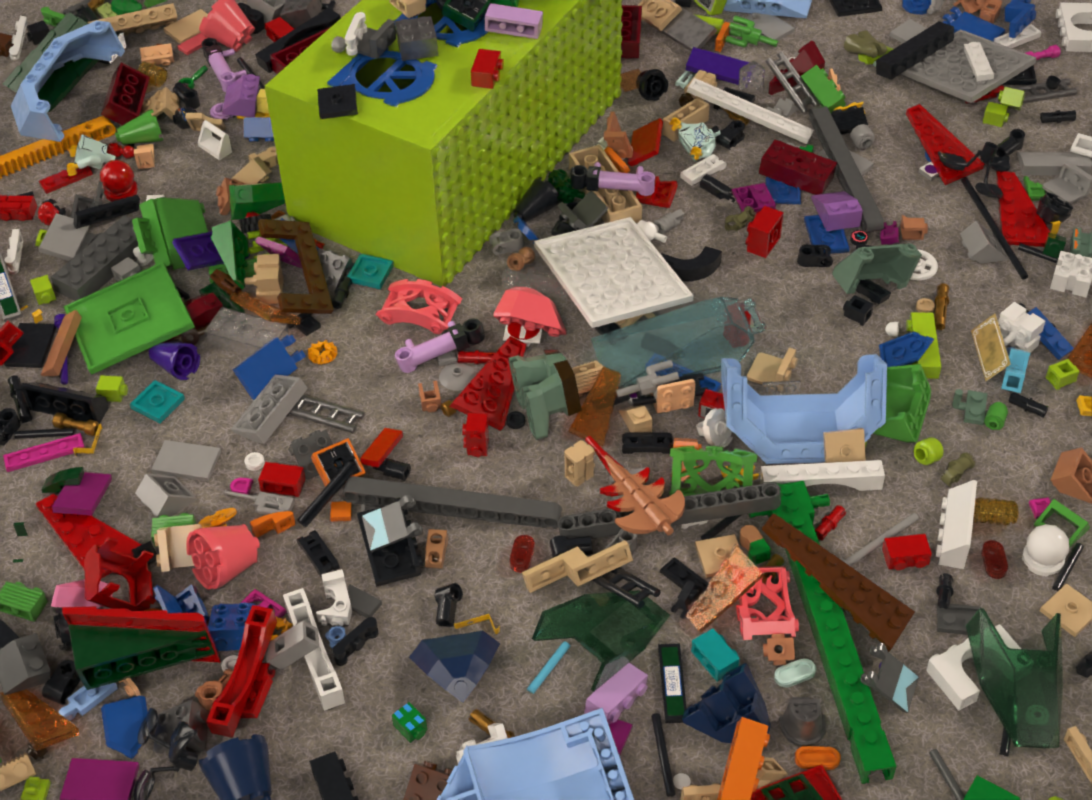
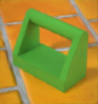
[1034,499,1090,548]

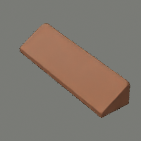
[41,310,82,376]

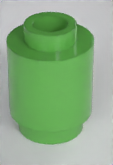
[984,402,1008,430]

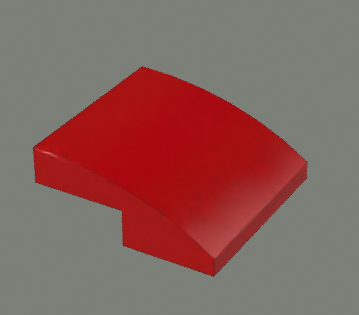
[636,176,678,208]

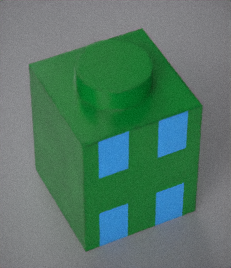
[392,702,427,743]

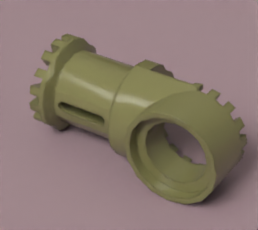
[725,206,756,232]
[941,452,976,487]

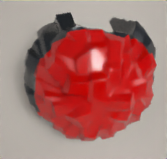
[38,199,66,226]

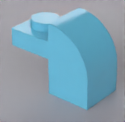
[1001,348,1030,393]

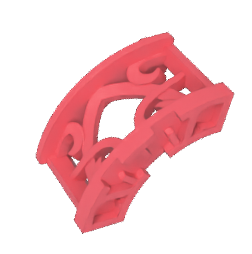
[376,279,462,334]
[732,566,799,640]

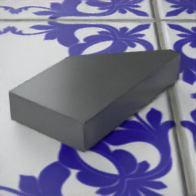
[348,584,382,618]

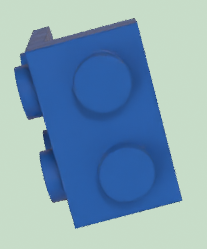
[153,584,210,621]
[208,602,255,651]

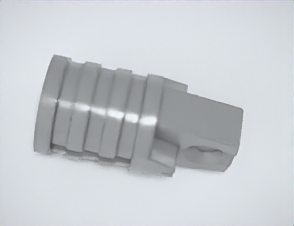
[654,209,684,235]

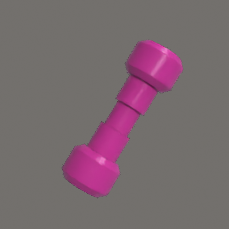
[1025,45,1061,60]

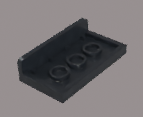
[357,497,423,587]

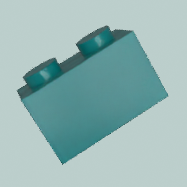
[691,628,740,682]

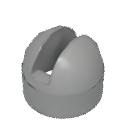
[331,36,347,53]

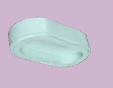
[774,658,816,688]

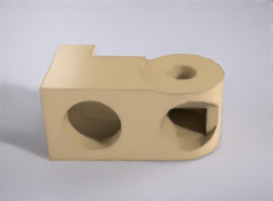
[249,146,278,169]

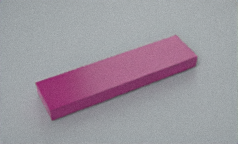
[3,433,85,472]

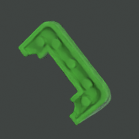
[155,197,208,270]
[873,364,931,443]

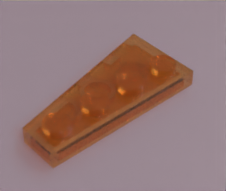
[230,291,301,325]
[569,366,621,447]
[0,689,79,751]

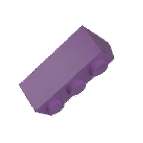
[222,74,260,117]

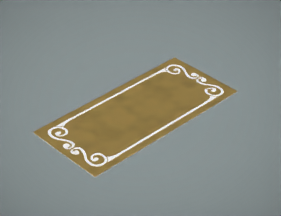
[971,314,1011,381]

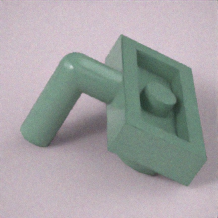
[952,389,987,425]

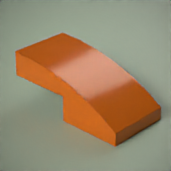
[250,511,296,538]

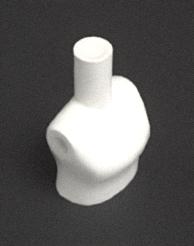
[637,220,667,243]

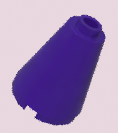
[149,343,200,380]

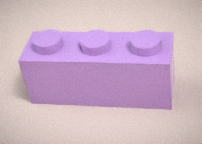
[485,3,543,39]
[584,661,648,724]

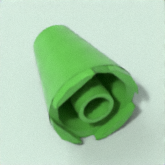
[115,109,163,145]

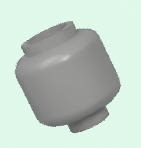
[850,124,875,149]

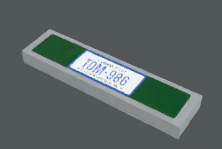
[0,253,22,322]

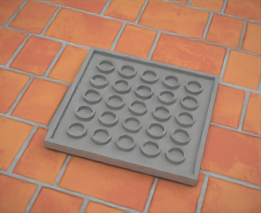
[901,29,1036,103]

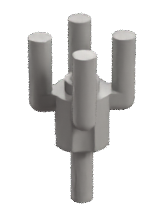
[616,360,679,399]

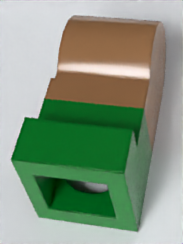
[739,525,771,566]

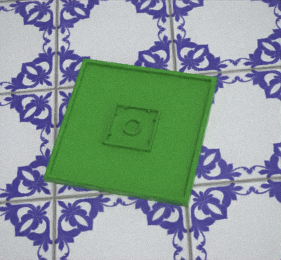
[64,262,195,375]

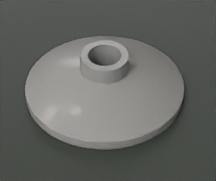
[439,363,476,391]

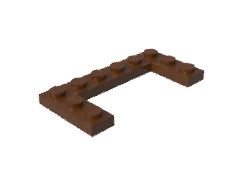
[258,219,334,314]

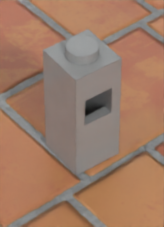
[266,621,319,669]

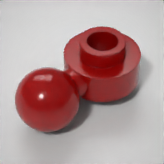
[107,143,134,159]

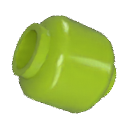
[914,437,944,465]

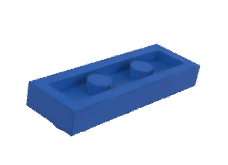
[1027,307,1074,360]

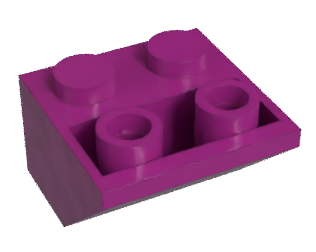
[731,183,776,214]

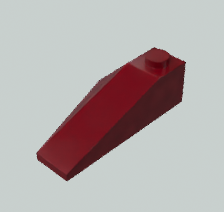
[768,40,825,95]
[162,293,223,343]

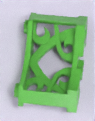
[669,446,757,496]

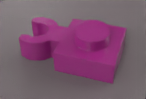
[880,221,900,245]

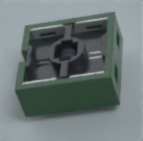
[442,0,492,31]

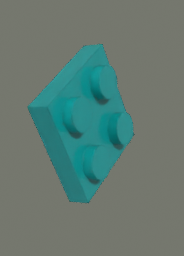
[347,254,394,290]
[130,380,185,424]

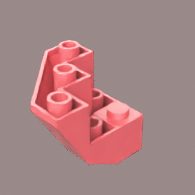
[494,287,567,337]

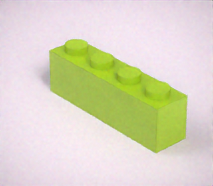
[906,312,941,379]

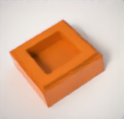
[330,501,352,522]

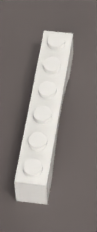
[760,460,885,491]
[283,588,345,711]

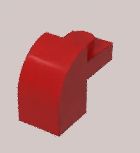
[0,320,24,366]

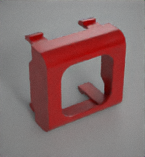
[84,537,156,611]

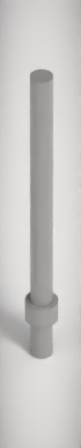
[842,513,919,566]

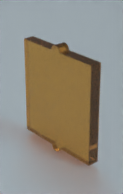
[620,69,641,92]

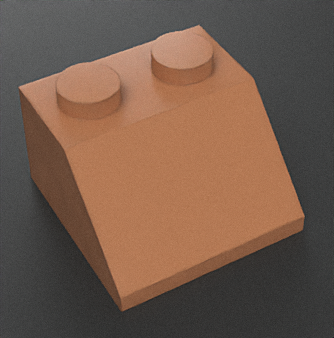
[1050,447,1092,503]

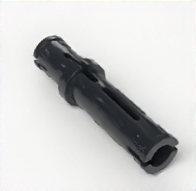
[8,375,32,423]

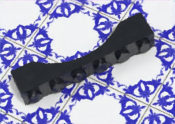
[255,8,341,73]

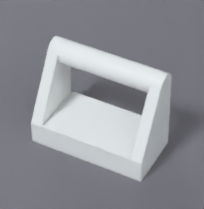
[198,120,232,160]
[1070,133,1092,158]

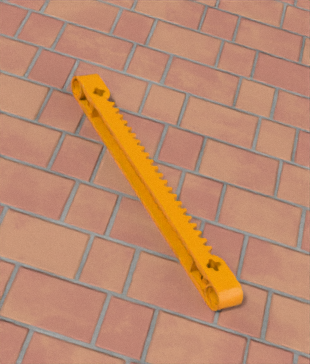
[0,116,116,179]

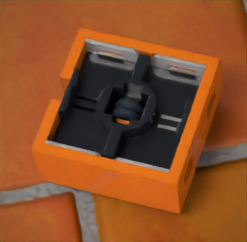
[311,438,366,487]

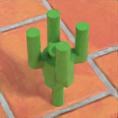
[725,15,778,47]

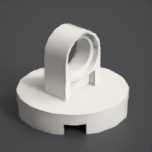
[696,409,733,448]

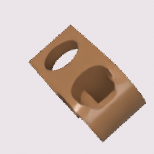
[425,529,448,569]

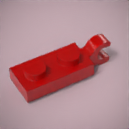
[241,663,275,718]

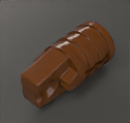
[210,269,242,298]

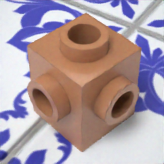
[763,634,795,665]

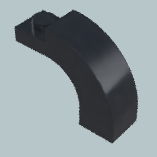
[661,246,722,281]

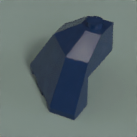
[409,630,500,703]
[682,663,771,743]

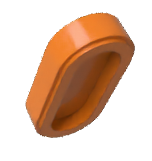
[604,147,630,173]
[794,746,841,770]

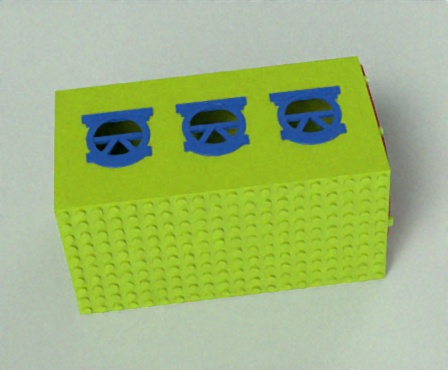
[265,0,623,287]

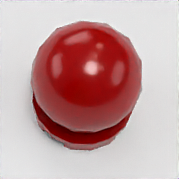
[100,160,138,202]

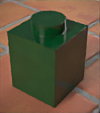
[1042,233,1066,258]

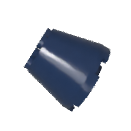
[199,734,272,800]

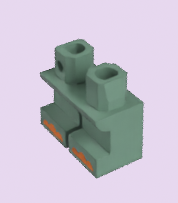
[1070,227,1092,258]

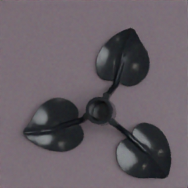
[938,142,1010,199]
[133,708,198,800]

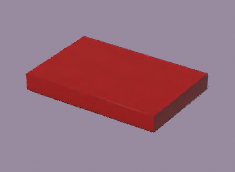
[628,118,663,166]

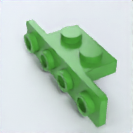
[132,199,172,268]

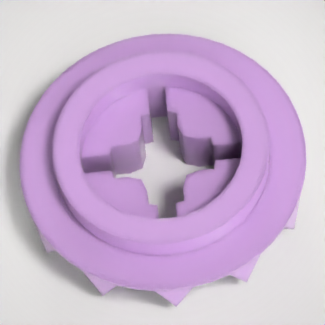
[210,102,233,121]

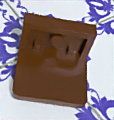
[403,761,453,800]

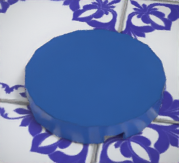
[902,0,931,14]
[513,215,540,244]

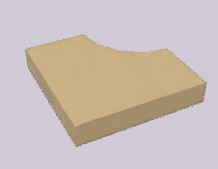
[185,113,225,131]

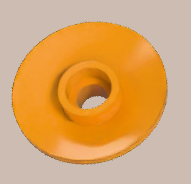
[198,508,237,528]

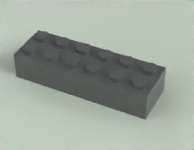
[51,215,138,301]

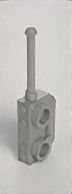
[223,490,295,515]

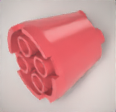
[199,0,255,52]
[186,524,260,590]

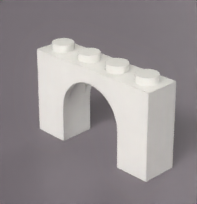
[1056,2,1092,52]
[926,624,1033,711]

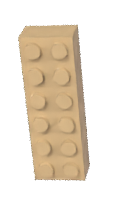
[569,144,642,223]

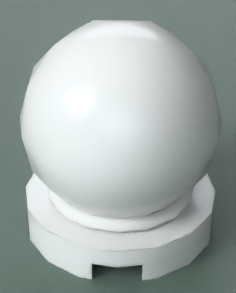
[1022,524,1069,576]

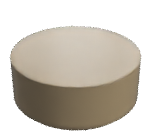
[916,298,935,313]

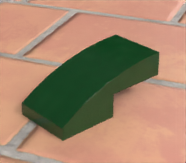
[42,467,84,493]

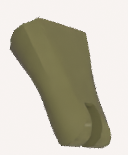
[844,30,887,58]

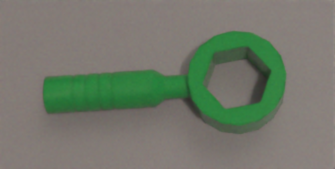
[179,65,208,89]

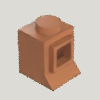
[979,0,1002,24]
[900,215,928,240]
[418,381,441,413]

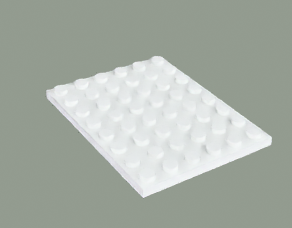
[534,217,693,328]

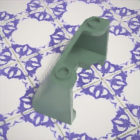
[832,243,922,294]

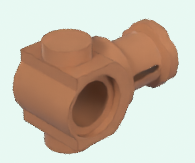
[195,668,233,711]

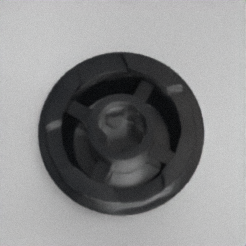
[636,69,669,101]
[1037,192,1073,224]

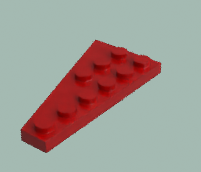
[906,104,985,185]
[996,171,1051,247]
[449,336,526,431]
[35,494,142,579]

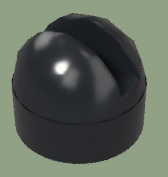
[1046,75,1061,90]

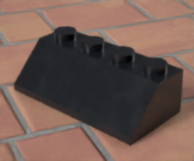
[21,382,109,424]

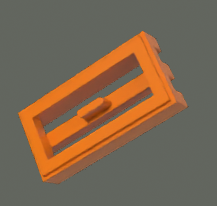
[715,22,730,52]

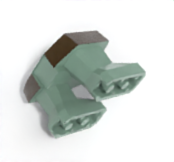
[508,349,582,440]

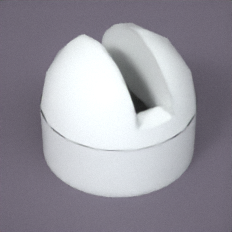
[885,322,899,337]

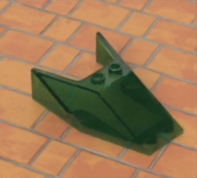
[532,590,670,692]
[966,608,1063,748]

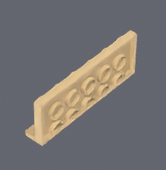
[88,3,177,36]

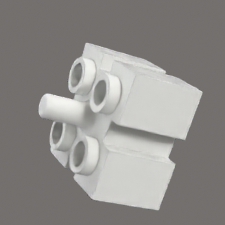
[1050,251,1092,297]
[998,302,1045,353]

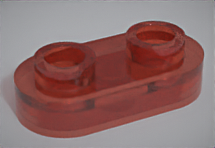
[510,535,535,573]
[981,540,1008,579]

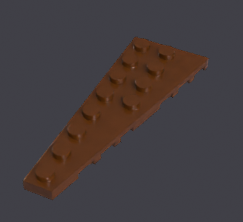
[762,513,915,652]

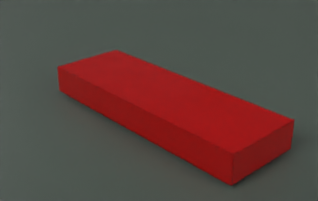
[360,428,403,467]

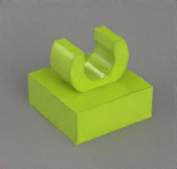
[21,777,51,800]

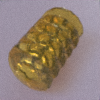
[973,497,1019,526]

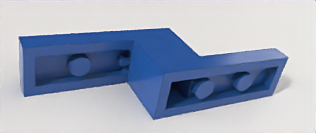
[1004,0,1036,38]

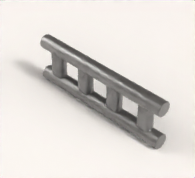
[765,51,819,113]
[1013,78,1077,103]
[288,395,365,433]

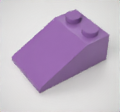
[811,191,863,231]

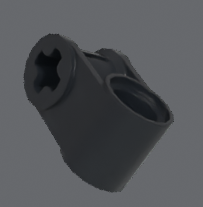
[716,120,745,150]
[797,244,833,267]
[0,408,21,446]
[42,660,81,705]

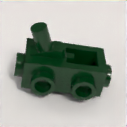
[548,169,585,204]

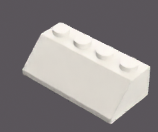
[935,480,977,569]

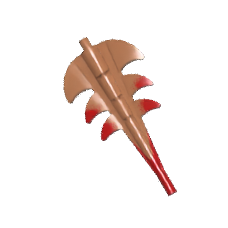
[585,436,685,535]

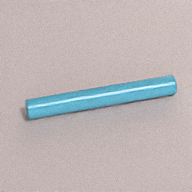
[527,641,570,694]

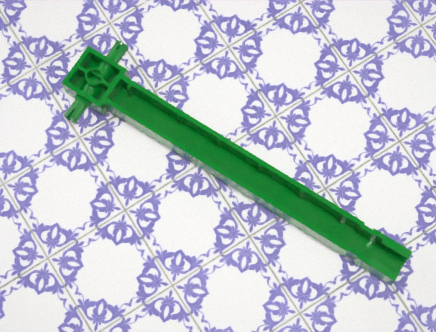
[748,481,897,784]

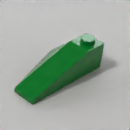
[229,182,285,220]
[211,221,249,289]

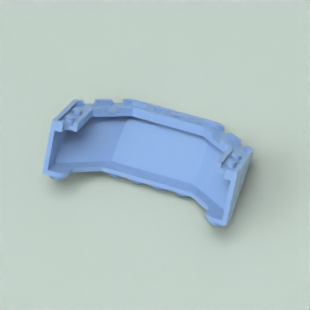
[11,20,125,142]
[721,354,887,464]

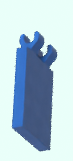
[942,7,1006,42]
[232,334,306,400]

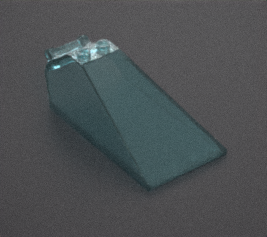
[591,296,766,395]

